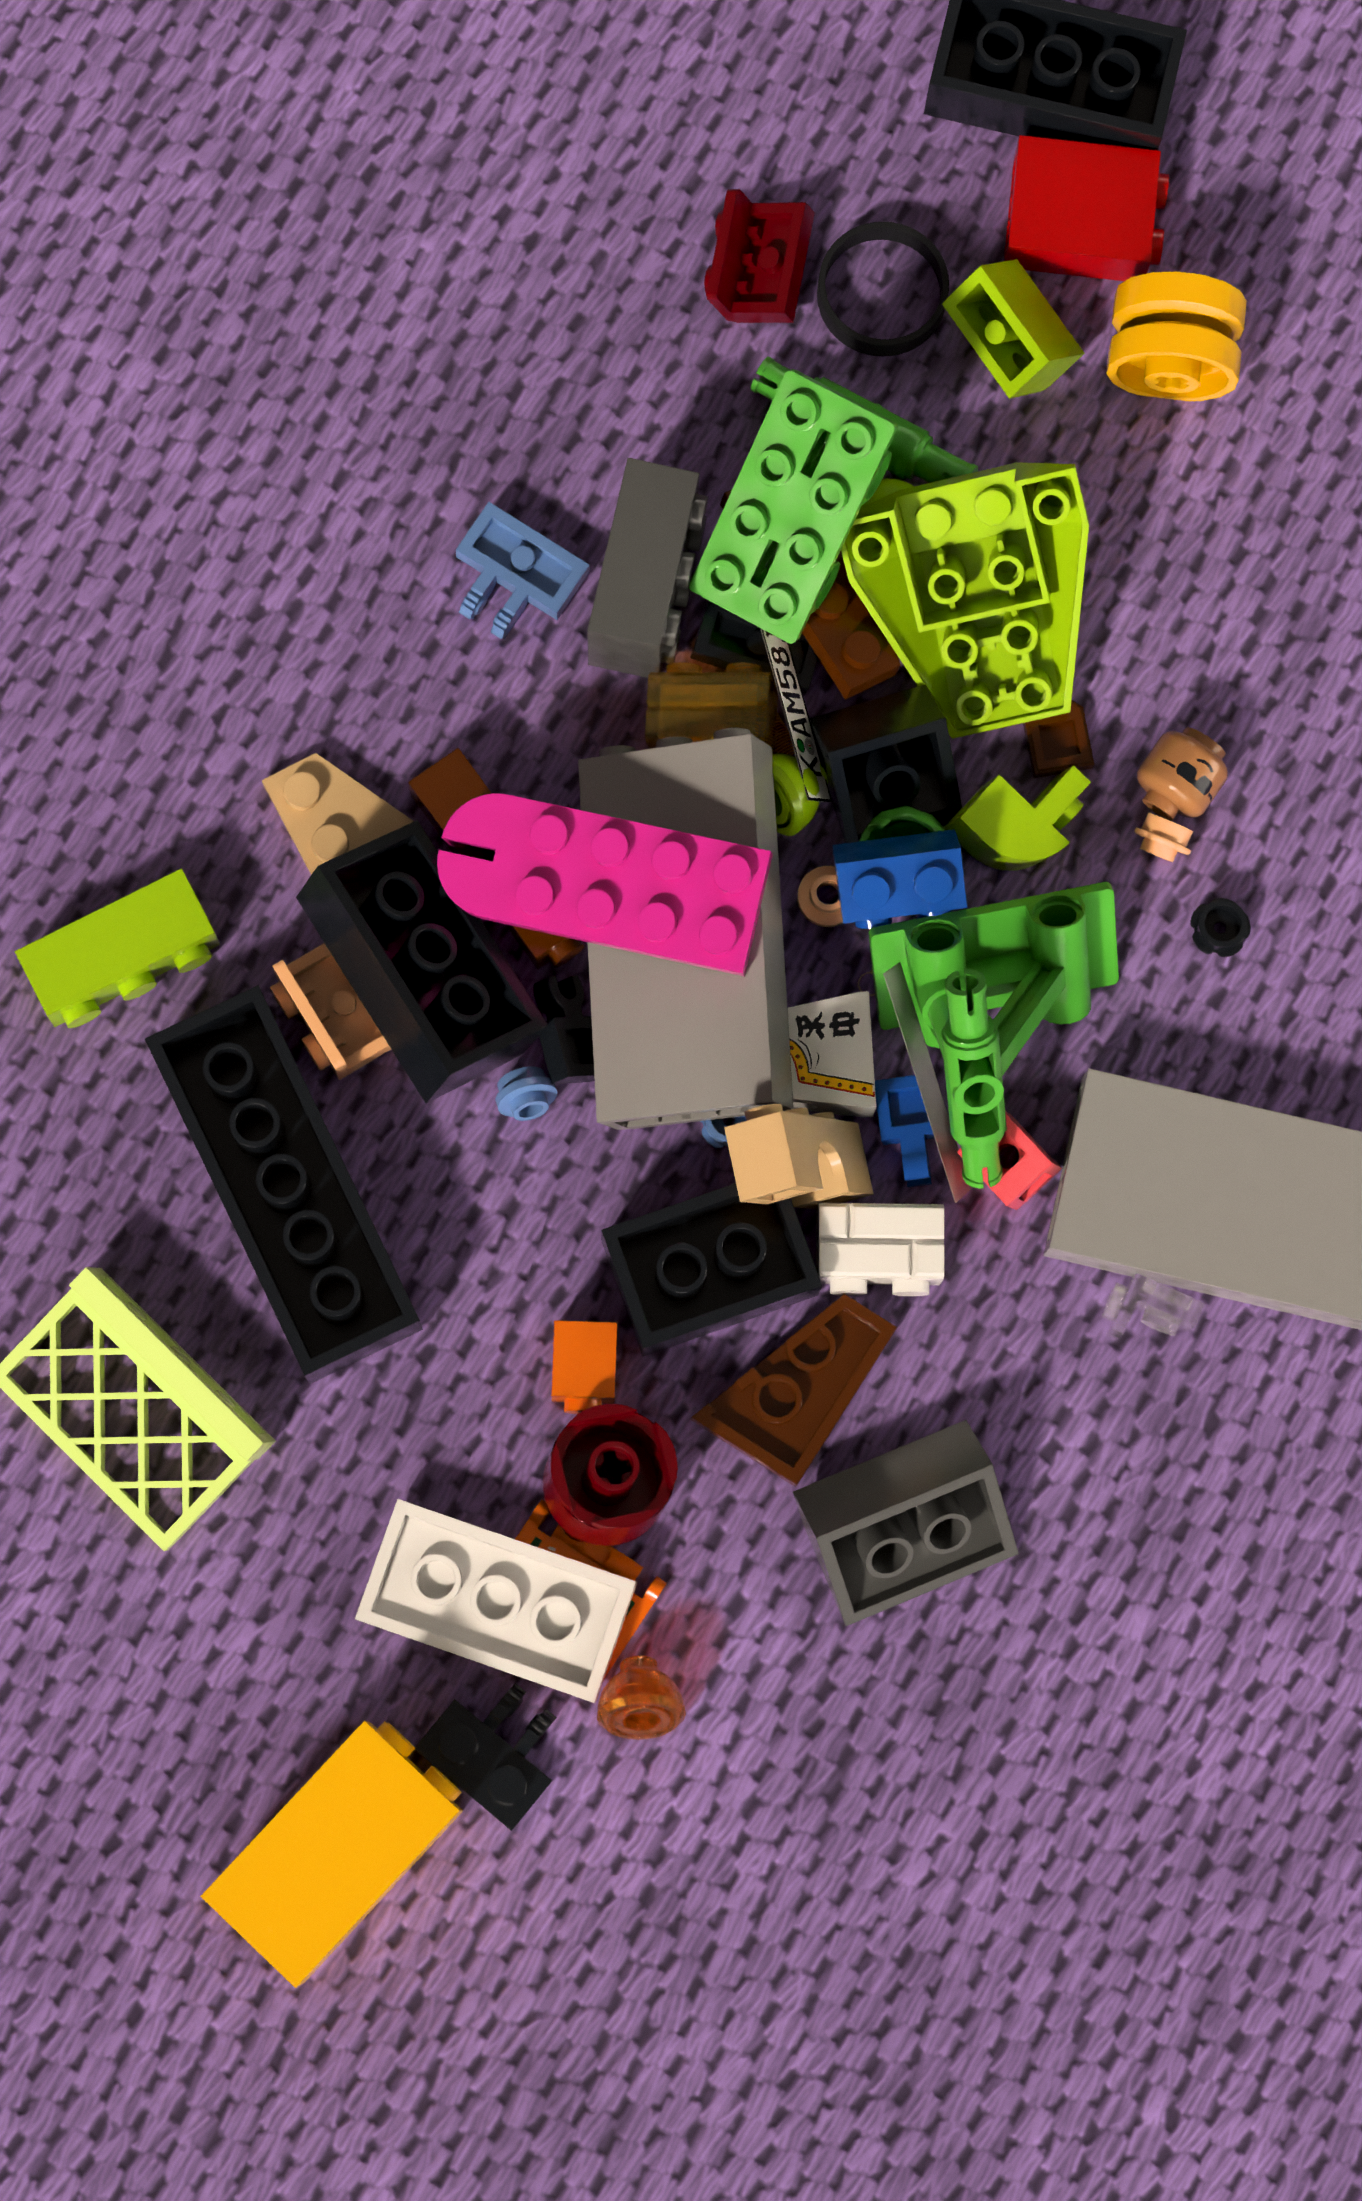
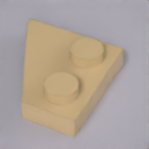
[262,753,414,875]

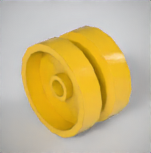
[1106,271,1247,401]

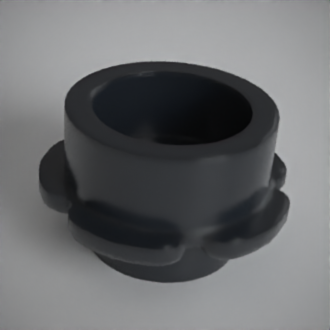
[1190,898,1251,957]

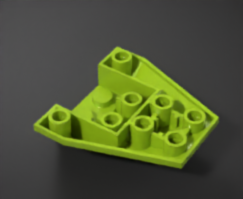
[841,462,1089,739]

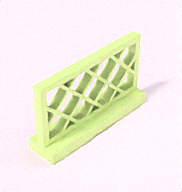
[0,1267,276,1552]

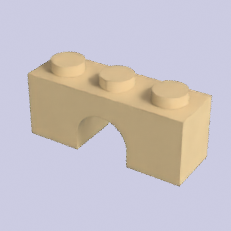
[724,1104,874,1209]

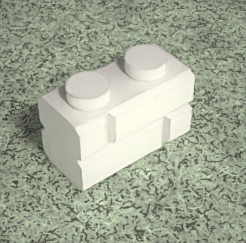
[816,1203,945,1296]

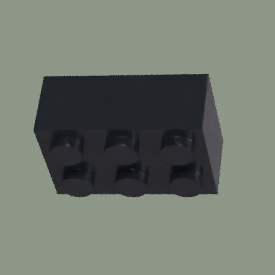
[601,1183,822,1357]

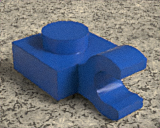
[875,1074,936,1187]

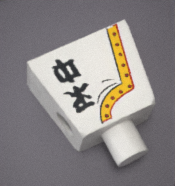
[788,991,876,1117]

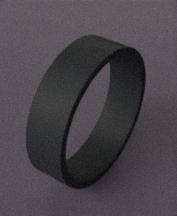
[817,222,949,357]

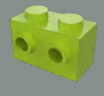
[942,259,1085,399]

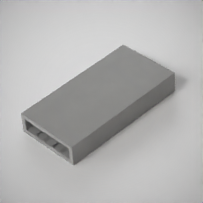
[578,728,794,1130]
[1043,1068,1362,1330]

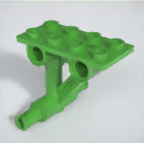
[689,356,978,644]
[868,882,1119,1189]

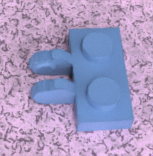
[456,502,590,639]

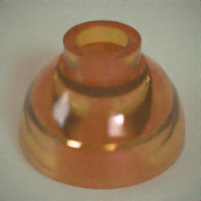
[597,1656,686,1740]

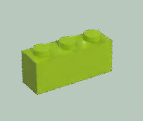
[14,868,220,1028]

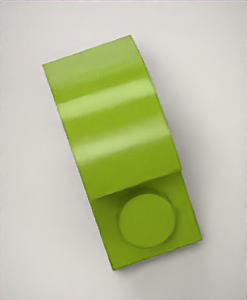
[944,765,1091,871]

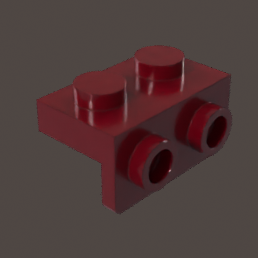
[704,189,815,323]

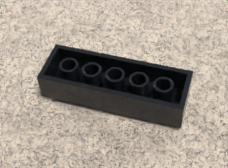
[145,985,423,1384]

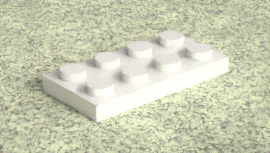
[355,1499,637,1703]

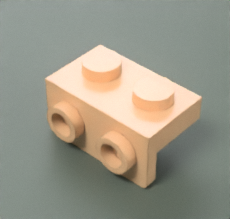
[270,943,391,1080]

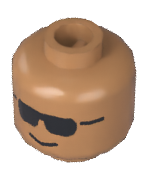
[1137,727,1228,821]

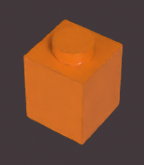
[551,1320,617,1414]

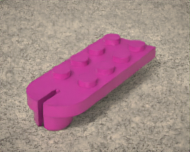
[437,793,773,977]

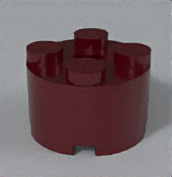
[543,1404,678,1546]

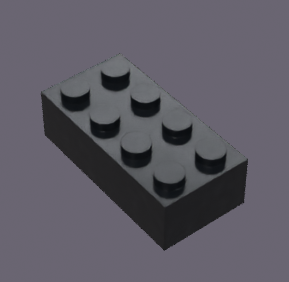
[924,0,1187,150]
[296,820,548,1103]

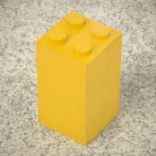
[200,1721,463,1988]

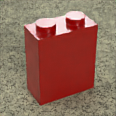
[1004,135,1169,281]

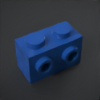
[832,829,967,929]

